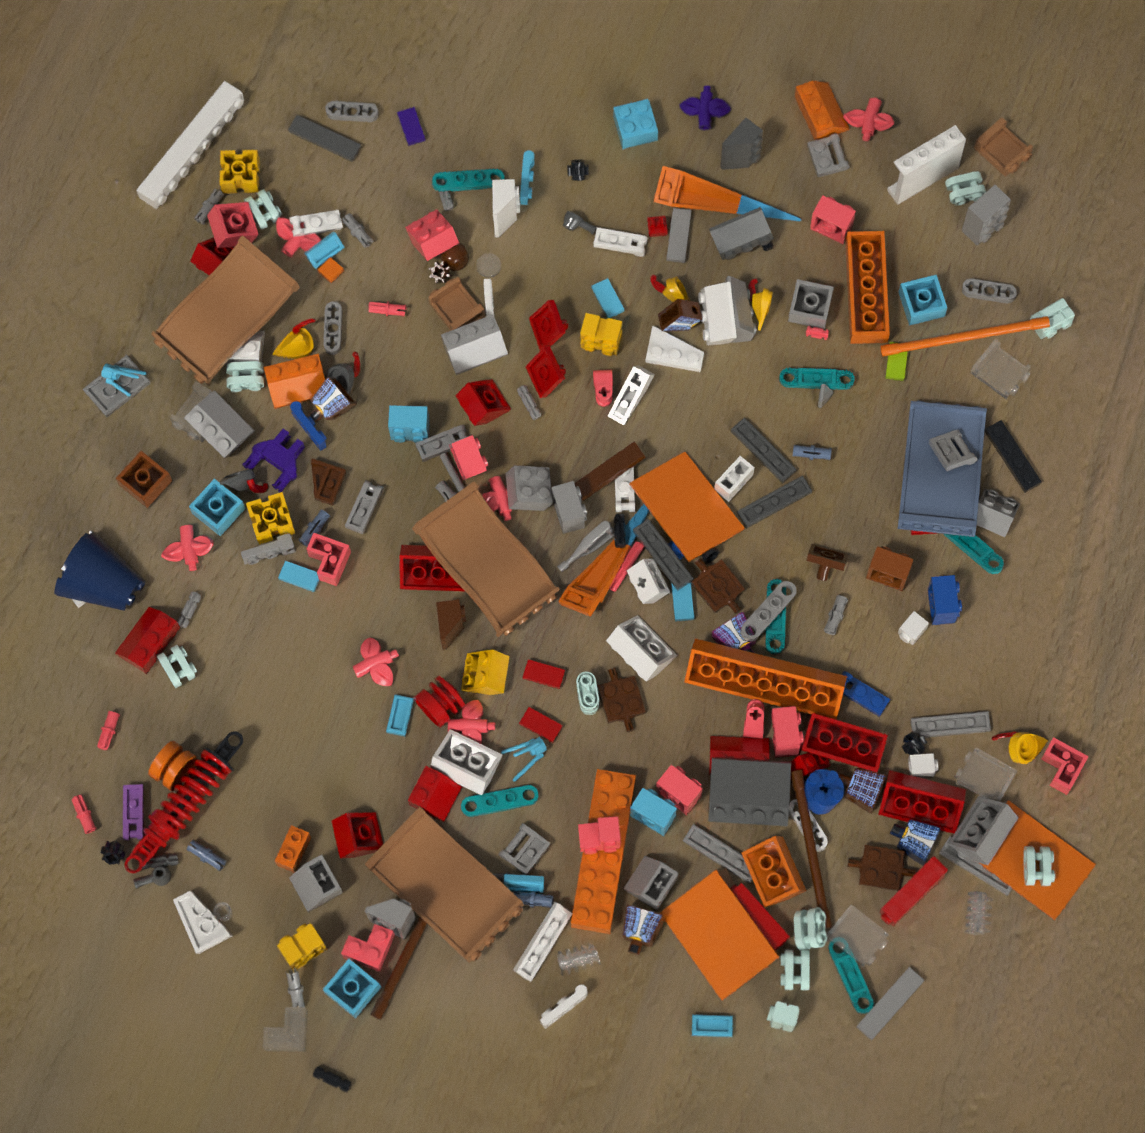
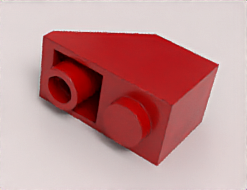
[790,753,831,781]

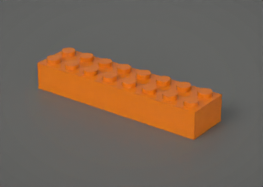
[684,638,847,720]
[571,769,636,934]

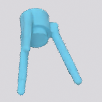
[101,363,147,397]
[501,737,547,782]

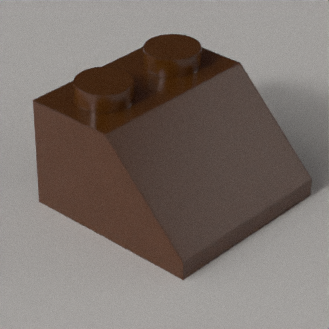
[436,599,466,650]

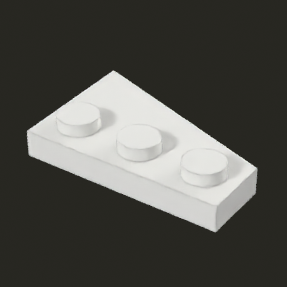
[645,326,704,372]
[173,891,233,954]

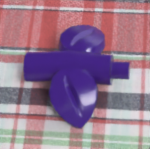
[679,85,731,130]

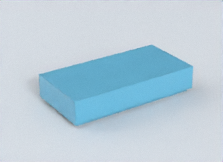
[304,232,345,269]
[591,278,624,318]
[278,561,319,592]
[671,582,694,621]
[386,695,414,737]
[504,874,544,893]
[692,1015,733,1037]

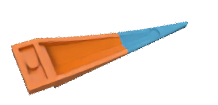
[654,166,801,221]
[558,504,649,617]

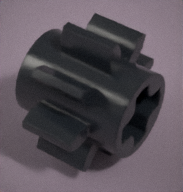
[567,159,589,181]
[901,732,927,756]
[100,840,126,865]

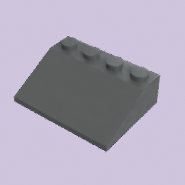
[708,758,791,826]

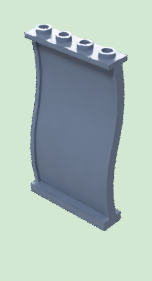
[898,400,987,537]

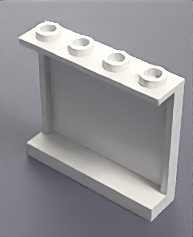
[887,125,966,205]

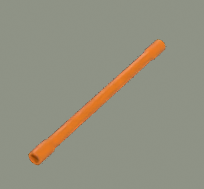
[880,316,1050,357]

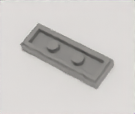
[666,208,691,263]

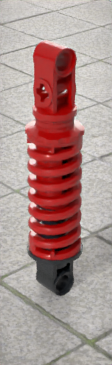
[124,731,243,874]

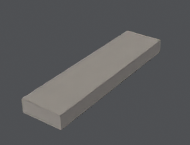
[910,711,991,738]
[683,824,753,884]
[939,836,1012,896]
[856,967,925,1041]

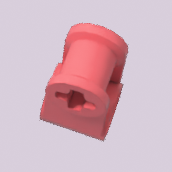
[593,369,613,407]
[743,699,764,739]

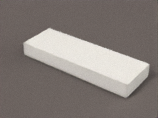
[484,279,494,317]

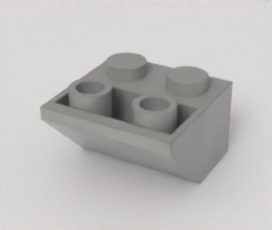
[977,488,1020,537]
[289,855,343,913]
[623,856,679,910]

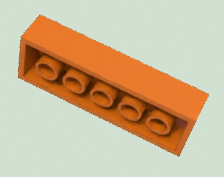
[845,231,890,344]

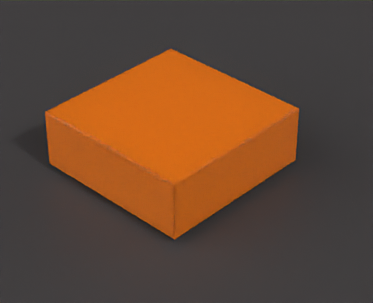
[318,257,344,283]

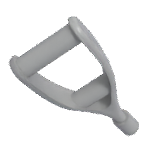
[557,521,614,572]

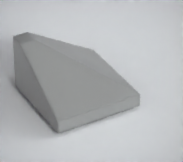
[818,384,833,408]

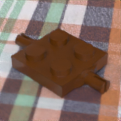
[691,558,745,614]
[597,668,646,732]
[847,845,916,891]

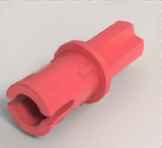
[368,301,406,317]
[97,711,120,750]
[72,795,97,834]

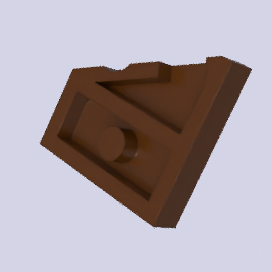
[311,458,346,506]

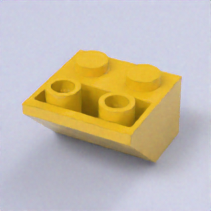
[461,650,510,695]

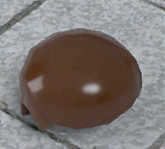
[439,243,469,271]

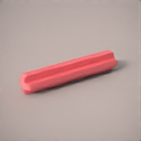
[609,541,644,592]

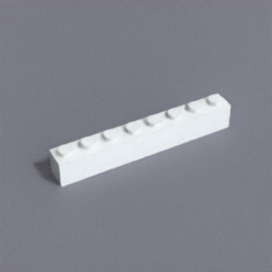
[136,81,244,209]

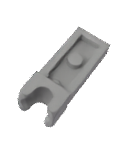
[241,533,296,565]

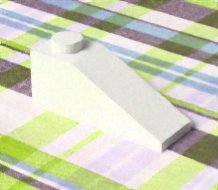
[608,365,655,425]

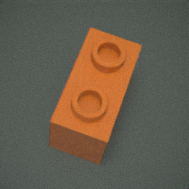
[275,825,312,873]

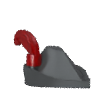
[325,352,360,394]
[220,469,268,494]

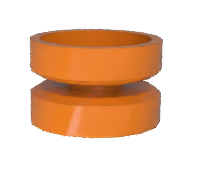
[148,740,197,792]

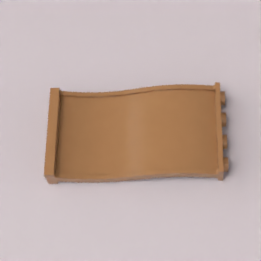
[151,235,300,386]
[412,482,560,637]
[365,807,524,963]

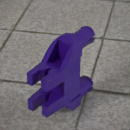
[242,429,305,492]

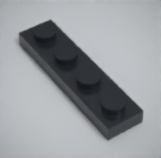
[984,420,1042,493]

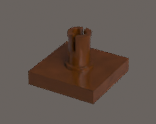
[806,544,849,581]

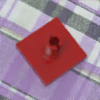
[529,300,568,351]
[525,346,566,398]

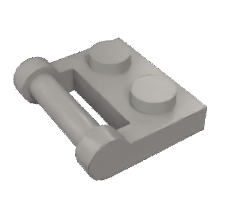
[807,134,850,177]
[929,430,977,471]
[498,823,551,875]

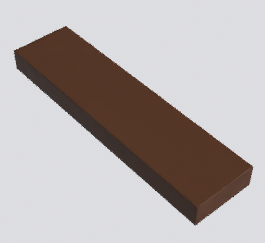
[574,441,646,501]

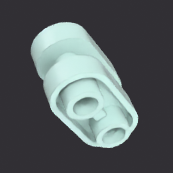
[945,172,986,206]
[244,189,282,230]
[226,361,264,392]
[157,645,197,689]
[576,672,599,715]
[1023,846,1055,886]
[794,907,827,950]
[781,950,810,990]

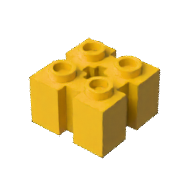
[219,150,260,193]
[580,313,622,356]
[246,492,296,545]
[277,923,328,971]

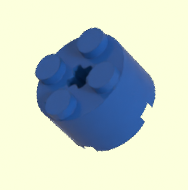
[804,769,844,815]

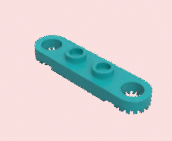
[432,169,505,192]
[779,368,855,390]
[944,534,1004,574]
[765,579,786,655]
[461,785,539,817]
[828,937,874,1014]

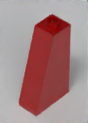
[879,856,948,927]
[730,883,790,952]

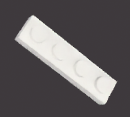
[513,902,572,982]

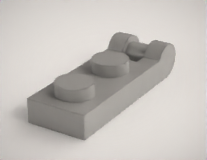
[415,425,469,462]
[345,480,384,534]

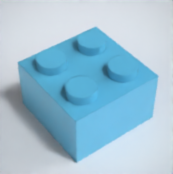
[613,99,658,149]
[898,275,947,326]
[388,405,430,443]
[189,479,246,537]
[630,788,677,836]
[323,959,381,1019]

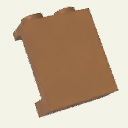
[974,117,1033,177]
[428,277,485,331]

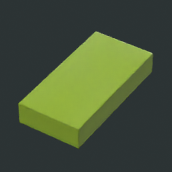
[885,342,908,381]

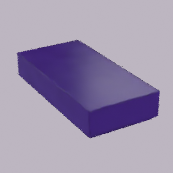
[397,107,425,146]

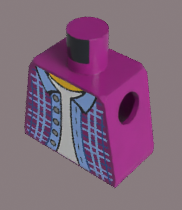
[712,612,756,653]

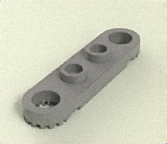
[740,581,797,642]

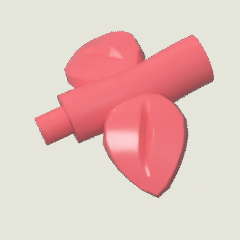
[843,98,895,141]
[276,217,322,257]
[482,476,512,521]
[161,525,214,571]
[352,637,399,686]
[448,700,496,744]

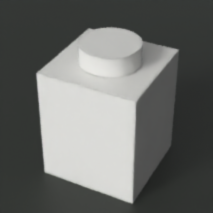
[898,611,929,645]
[908,753,938,778]

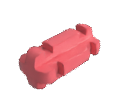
[806,326,829,340]

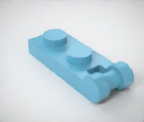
[520,150,535,205]

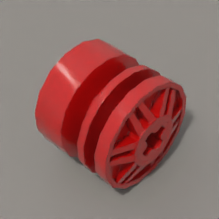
[413,676,465,728]

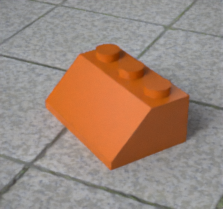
[794,80,850,140]
[264,354,325,409]
[741,836,806,907]

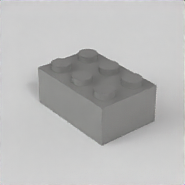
[962,185,1011,246]

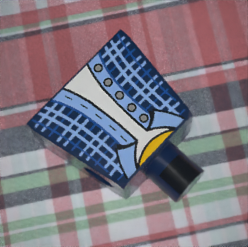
[890,820,941,866]

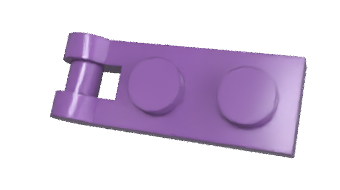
[123,784,144,840]

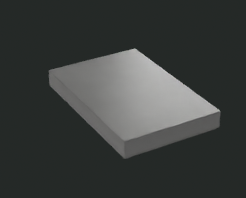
[83,355,151,418]

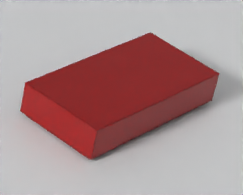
[522,659,565,689]
[519,707,563,743]

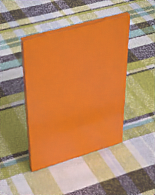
[629,452,745,562]
[980,800,1096,920]
[660,870,779,1001]

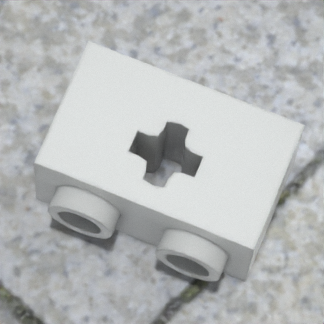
[714,456,755,502]
[627,559,670,604]

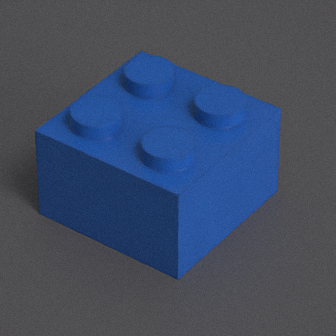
[927,575,962,625]

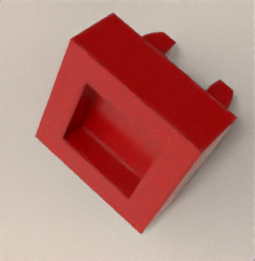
[647,216,667,237]

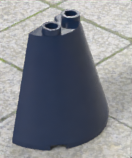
[54,530,146,611]

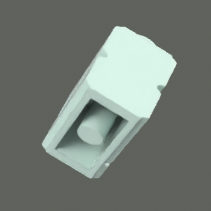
[1030,298,1075,339]
[767,1002,799,1032]

